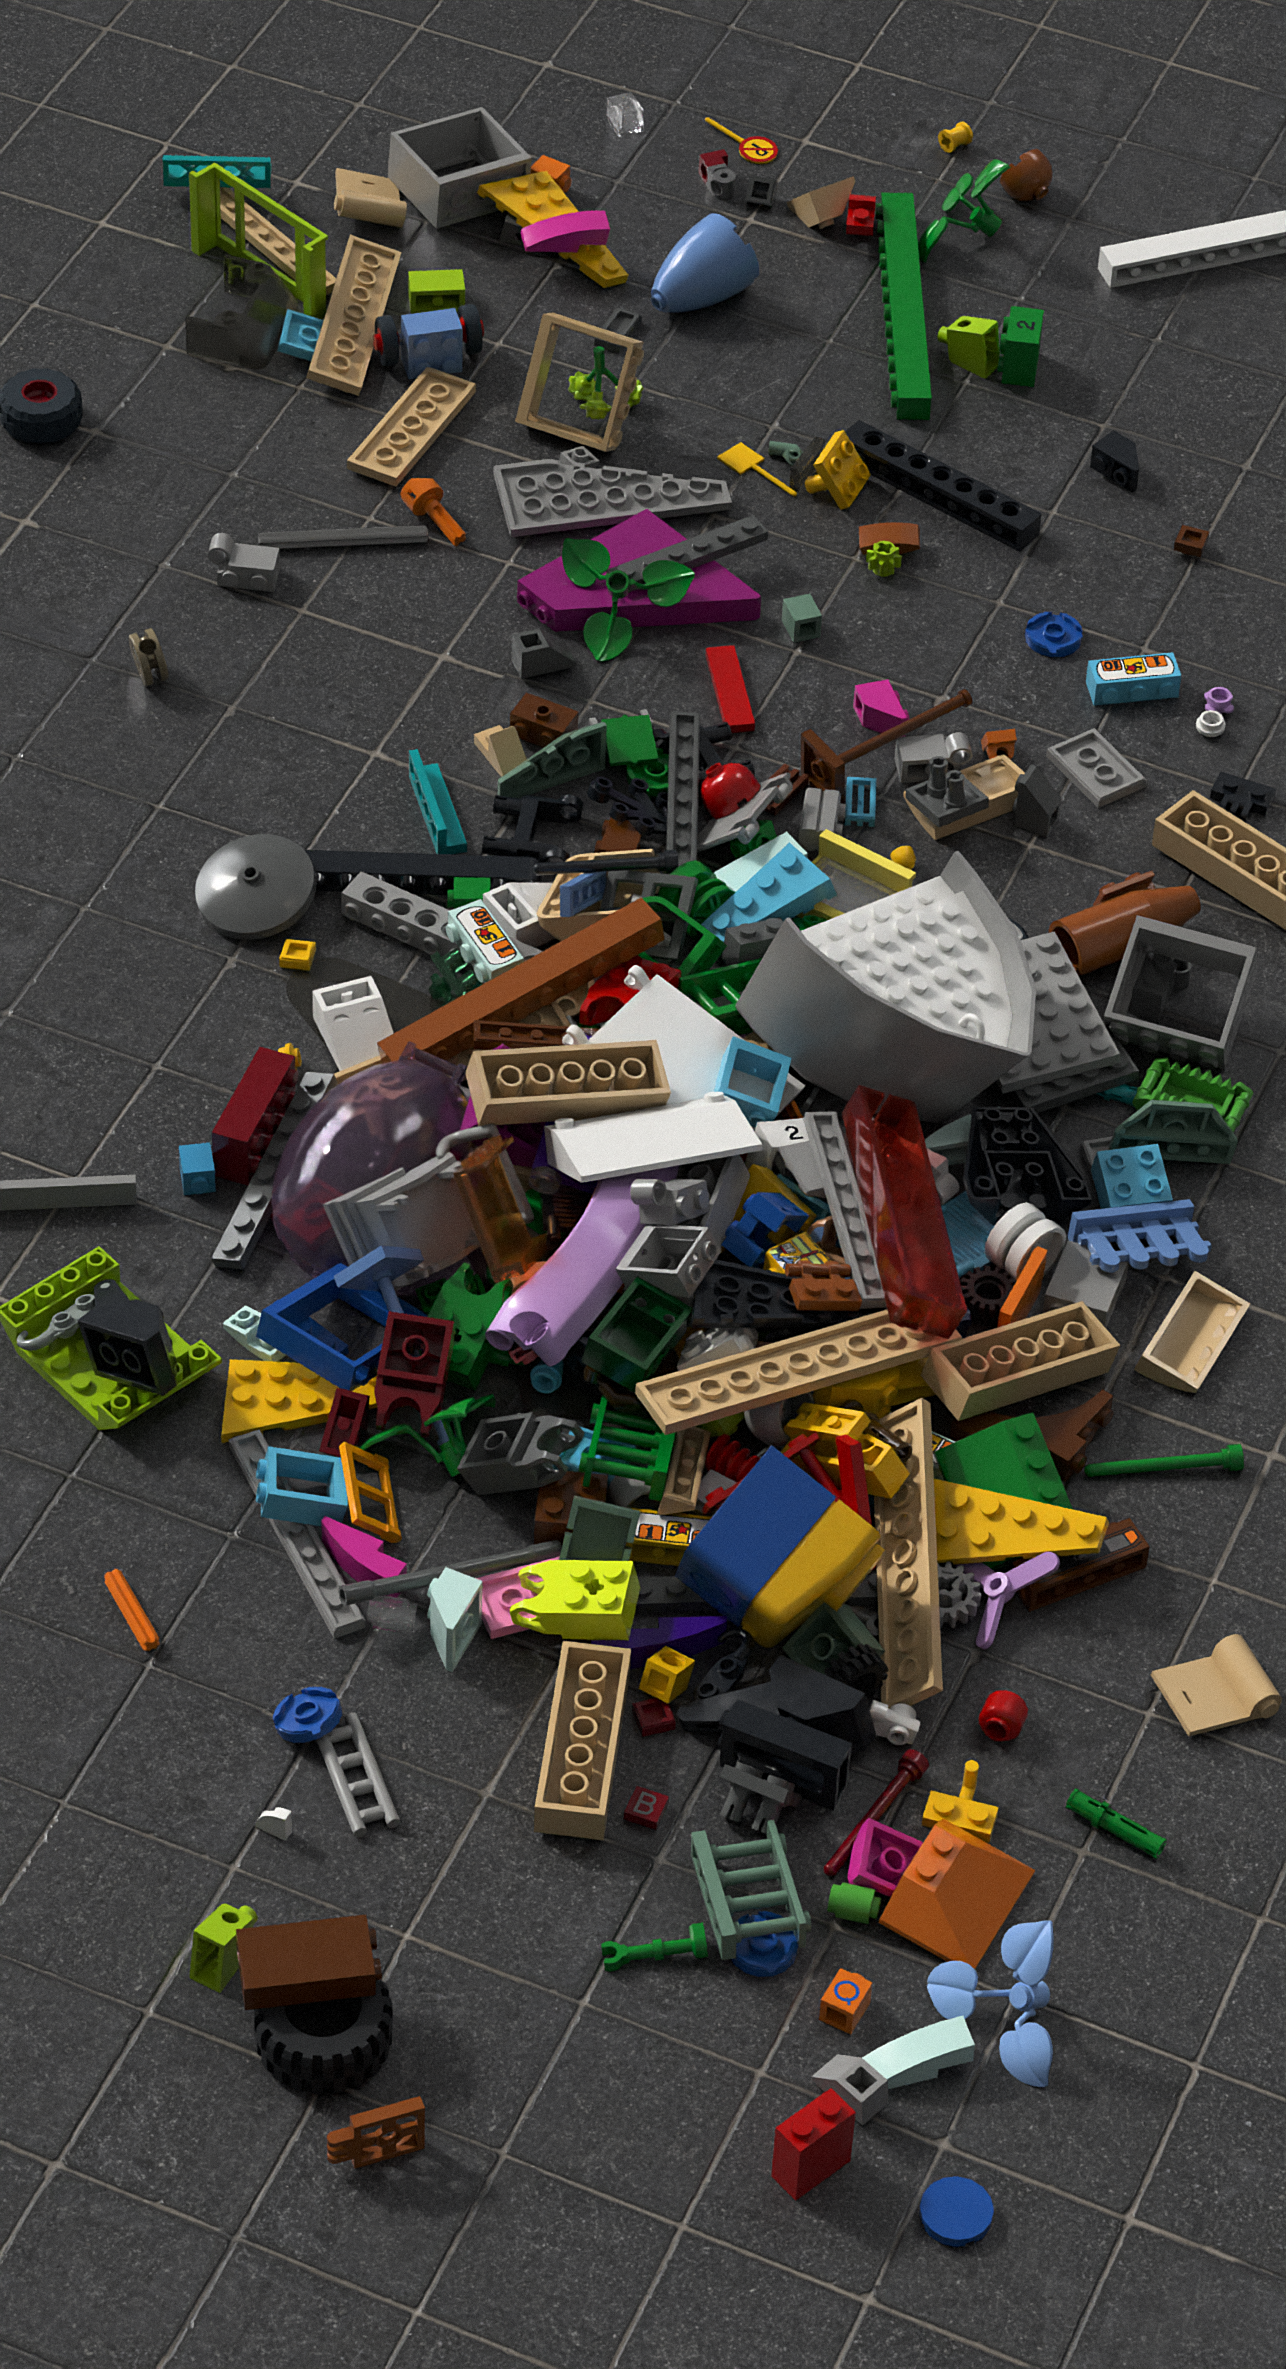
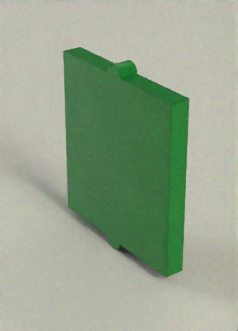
[601,715,659,766]

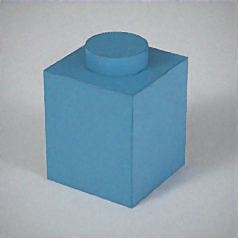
[178,1143,216,1195]

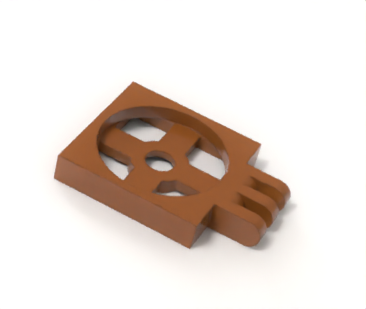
[327,2096,425,2168]

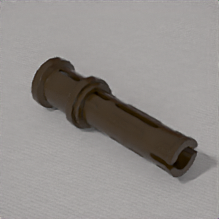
[840,1400,912,1463]

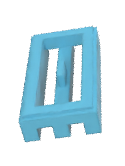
[845,777,877,827]

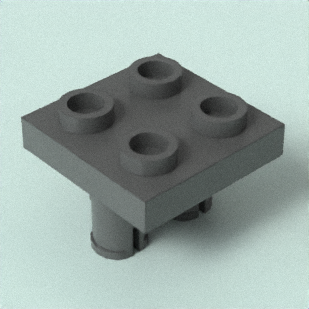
[906,756,989,827]
[719,1761,803,1834]

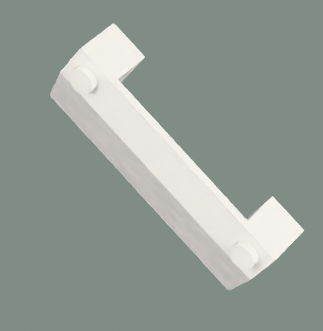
[544,1092,763,1183]

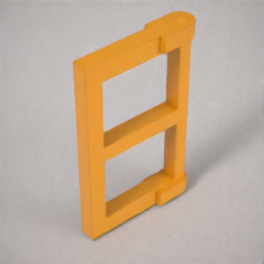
[339,1441,402,1543]

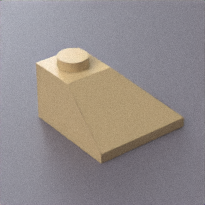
[787,176,856,229]

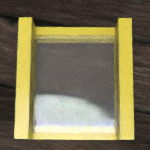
[796,829,916,920]

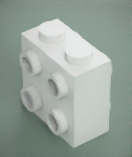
[677,1328,758,1371]

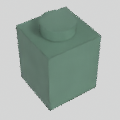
[782,594,822,643]

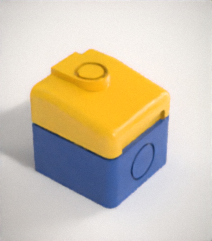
[675,1445,885,1648]

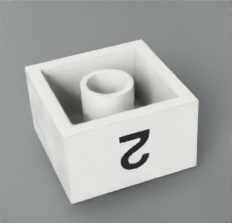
[745,1118,809,1179]

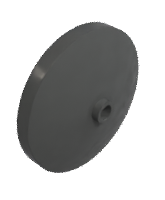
[195,834,317,940]

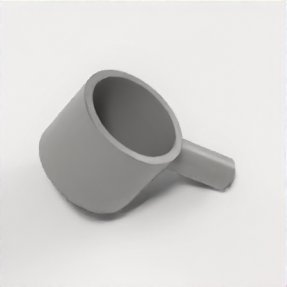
[607,1476,660,1511]

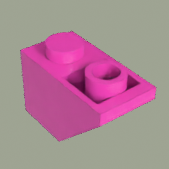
[853,679,909,737]

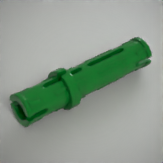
[1065,1788,1167,1859]

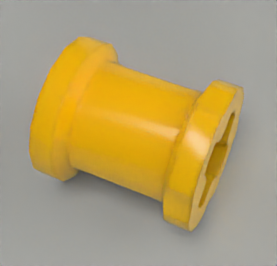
[938,122,973,153]

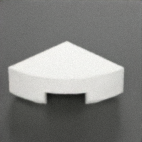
[255,1808,292,1841]

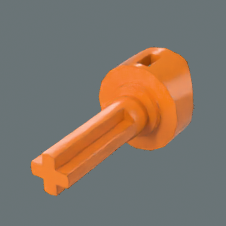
[400,478,466,546]

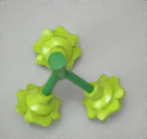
[568,346,644,420]

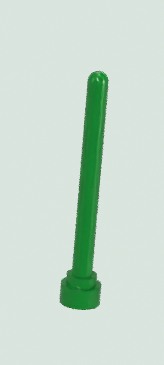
[1084,1444,1244,1477]

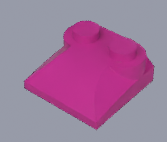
[848,1818,923,1897]

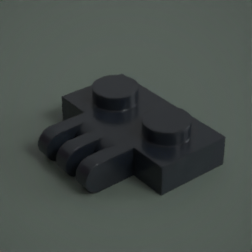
[1210,772,1277,822]

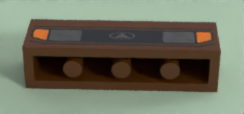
[1011,1518,1150,1612]

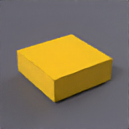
[279,939,316,971]

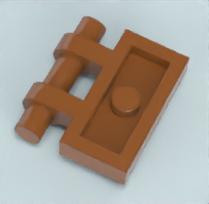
[785,1260,862,1311]

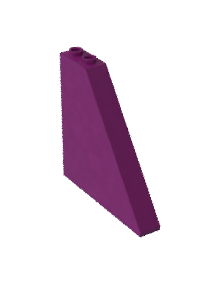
[517,509,761,632]

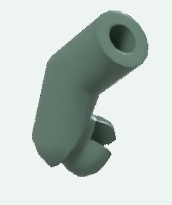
[768,441,805,466]

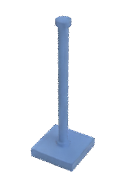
[333,1245,456,1449]

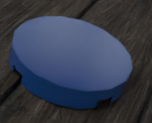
[1025,612,1083,657]
[273,1687,343,1743]
[731,1911,798,1977]
[919,2176,994,2247]

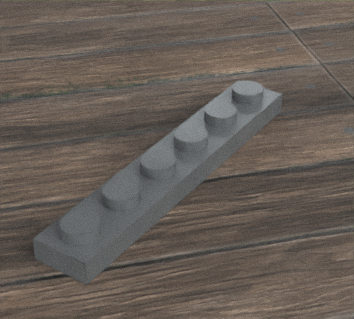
[607,515,768,592]

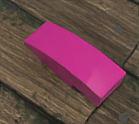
[521,210,610,253]
[321,1516,407,1603]

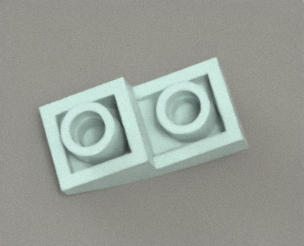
[223,1305,286,1362]

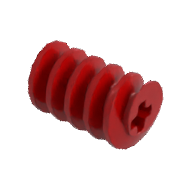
[705,1434,760,1482]

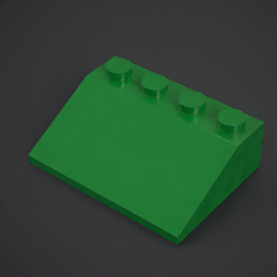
[934,1412,1073,1570]

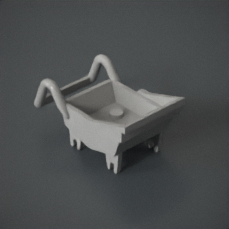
[323,1124,534,1292]

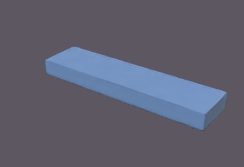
[560,872,607,917]

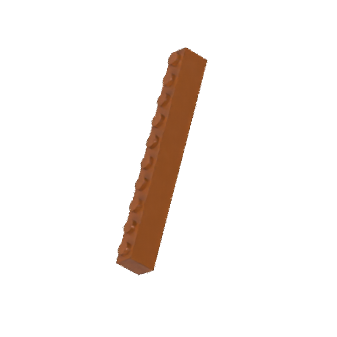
[377,897,665,1086]

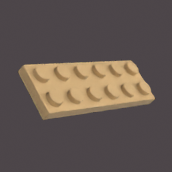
[347,367,476,487]

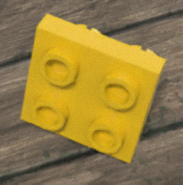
[805,430,871,510]

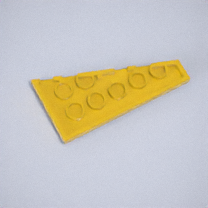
[477,171,628,288]
[221,1359,404,1443]
[934,1479,1109,1565]

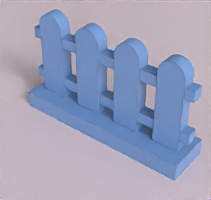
[1068,1199,1212,1273]

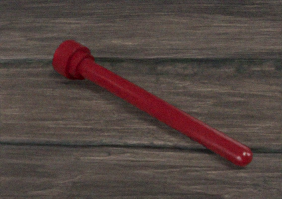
[823,1749,929,1877]

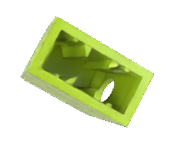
[937,316,1000,378]
[189,1904,258,1993]

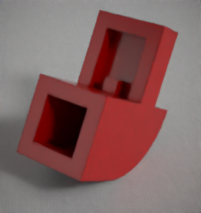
[846,194,876,236]

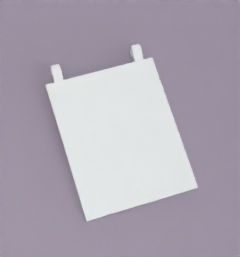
[562,965,805,1131]

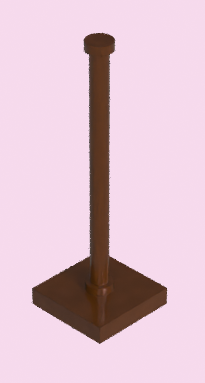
[801,689,973,804]

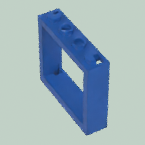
[256,1263,428,1391]

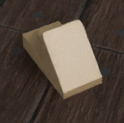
[474,725,527,777]

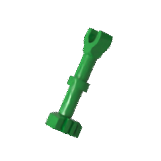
[601,1922,708,1972]

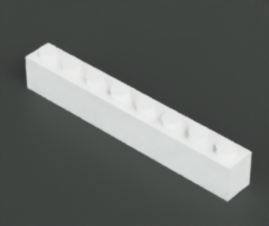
[1098,210,1286,288]

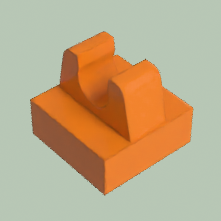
[981,729,1017,760]

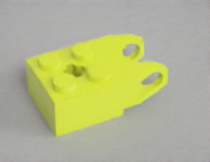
[510,1560,640,1640]

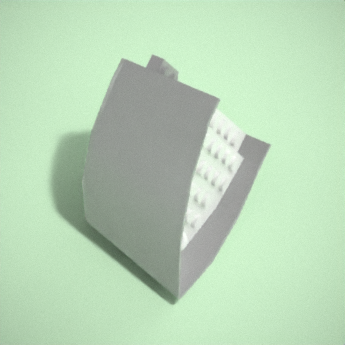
[735,851,1036,1124]

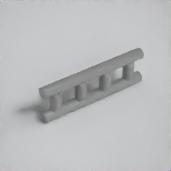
[316,1712,400,1837]

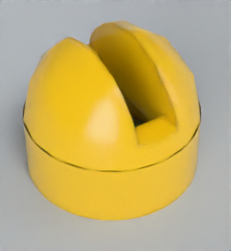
[890,846,916,870]

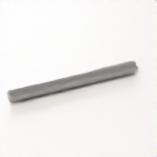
[258,526,428,549]

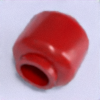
[979,1690,1028,1741]

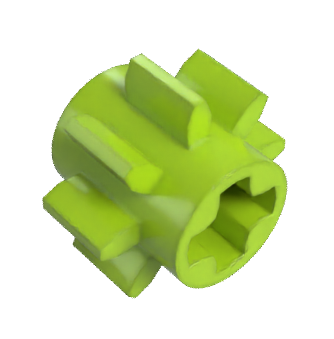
[866,541,902,577]

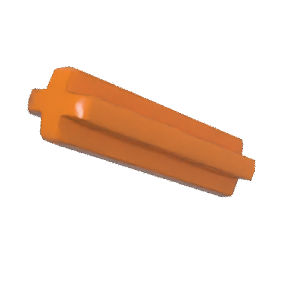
[104,1569,160,1651]

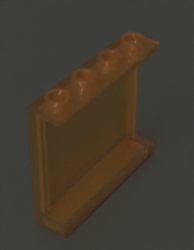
[453,1135,547,1283]

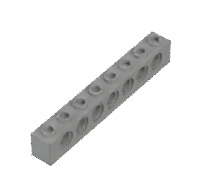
[341,872,543,973]

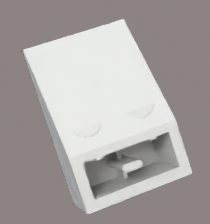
[483,883,556,948]
[312,976,394,1071]

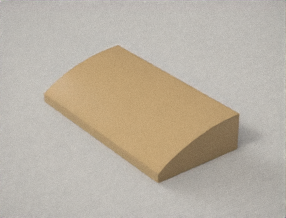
[903,754,1025,840]
[1134,1271,1250,1393]

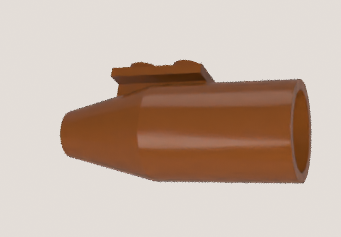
[1048,870,1201,977]

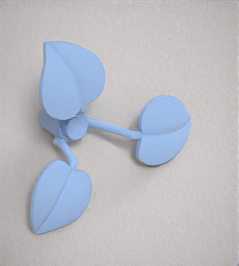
[927,1920,1054,2087]

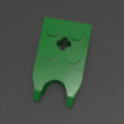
[419,1262,514,1391]

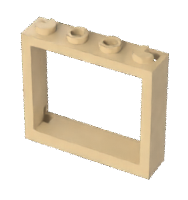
[515,313,644,452]

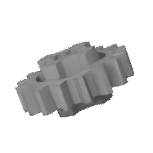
[937,1561,981,1628]

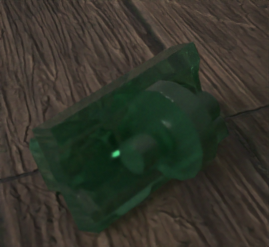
[428,948,483,1002]

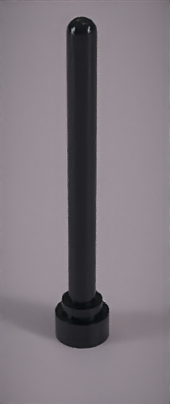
[533,849,678,875]

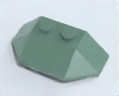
[1108,1100,1238,1164]

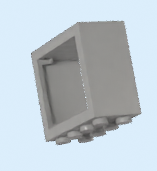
[388,107,532,229]
[1104,915,1257,1070]

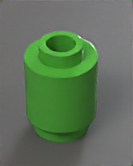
[827,1882,881,1924]

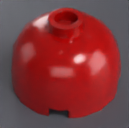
[700,763,761,819]

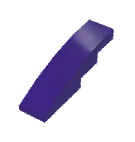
[591,1616,727,1669]

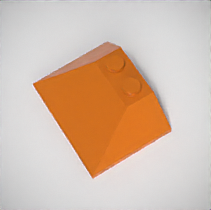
[878,1819,1035,1969]

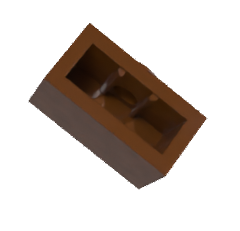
[510,692,579,748]

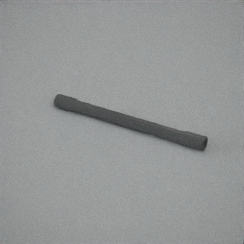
[338,1540,562,1606]

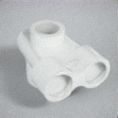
[869,1700,920,1745]

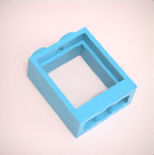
[714,1036,792,1128]
[256,1446,348,1526]

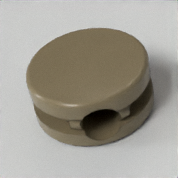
[128,628,169,686]

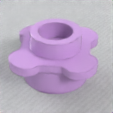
[1204,687,1234,714]

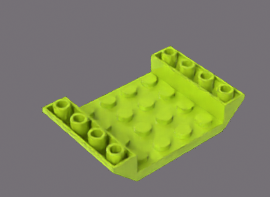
[0,1246,222,1430]

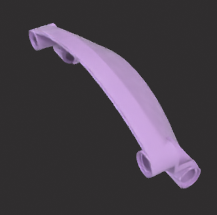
[485,1165,680,1367]

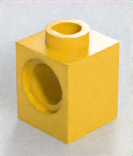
[639,1646,695,1703]

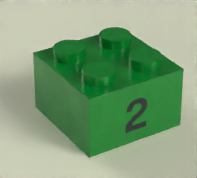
[997,306,1044,387]

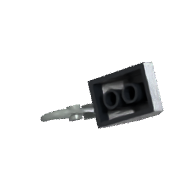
[16,1279,177,1396]

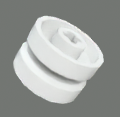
[984,1202,1067,1281]

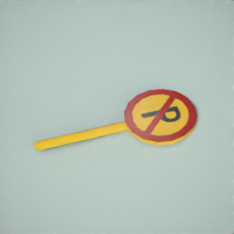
[705,117,778,164]

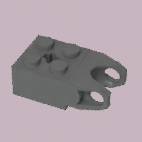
[457,1412,585,1495]

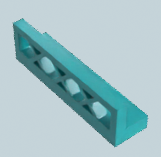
[163,155,271,188]
[409,749,467,855]

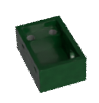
[581,1276,692,1393]

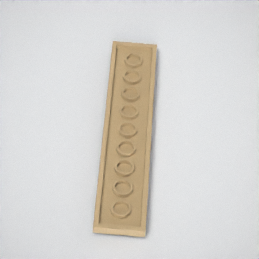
[635,1297,962,1435]
[874,1398,943,1709]

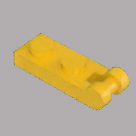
[784,1402,871,1443]

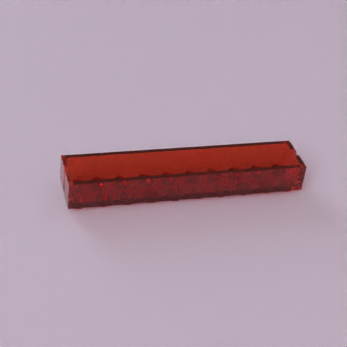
[842,1085,967,1339]

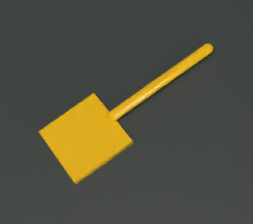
[717,442,797,497]

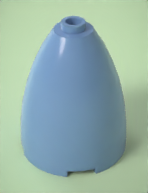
[651,213,759,313]

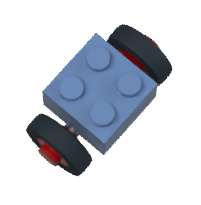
[373,304,484,379]

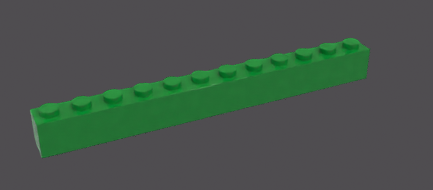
[875,193,932,420]

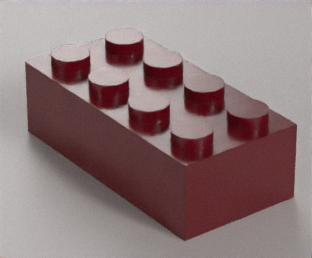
[212,1047,299,1186]

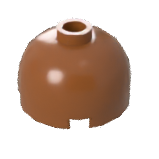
[999,149,1053,202]

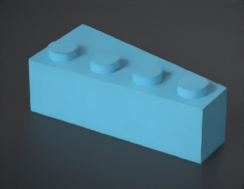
[701,842,837,953]

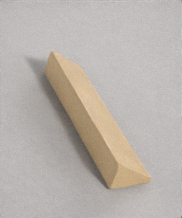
[657,1427,711,1515]

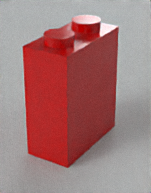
[771,2088,856,2201]

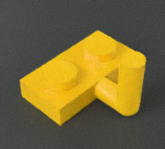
[921,1760,999,1842]

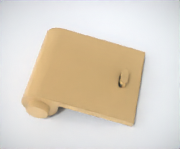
[334,168,407,228]
[1151,1634,1282,1736]

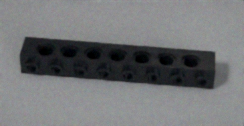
[845,420,1042,552]

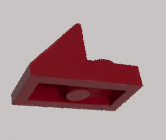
[319,1387,370,1458]

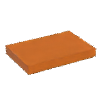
[997,1246,1048,1328]

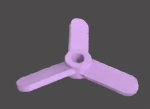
[955,1552,1060,1650]

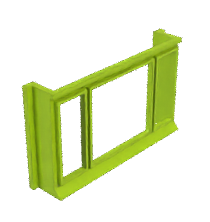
[189,162,328,319]

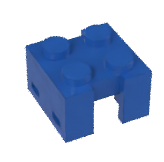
[721,1192,809,1268]

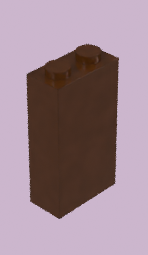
[236,1914,382,2010]

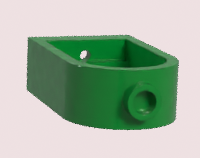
[638,896,727,977]

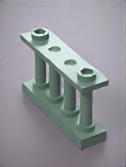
[691,1820,811,1960]

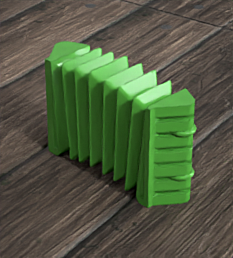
[1132,1058,1253,1133]

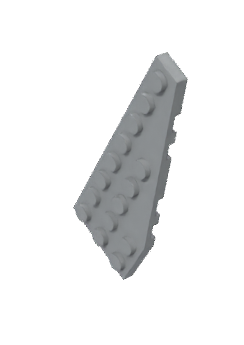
[493,459,732,537]

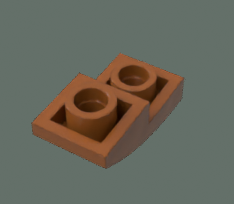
[859,522,920,555]

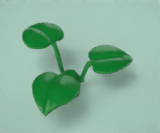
[918,159,1011,263]
[562,538,695,662]
[357,1394,496,1477]

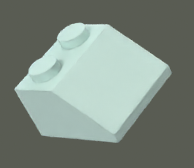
[427,1567,483,1672]

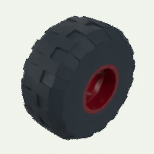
[0,368,82,445]

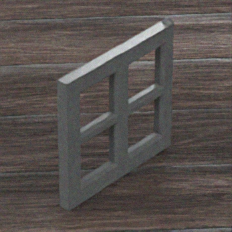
[600,870,698,961]

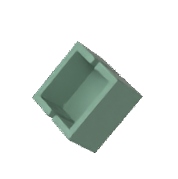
[559,1495,640,1561]

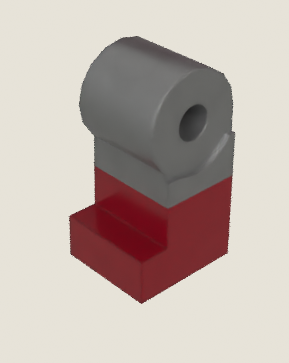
[698,149,736,200]

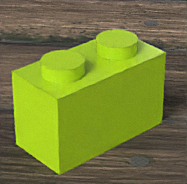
[408,269,465,313]

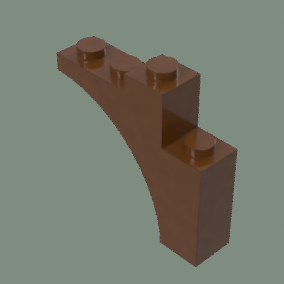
[949,1389,1114,1482]

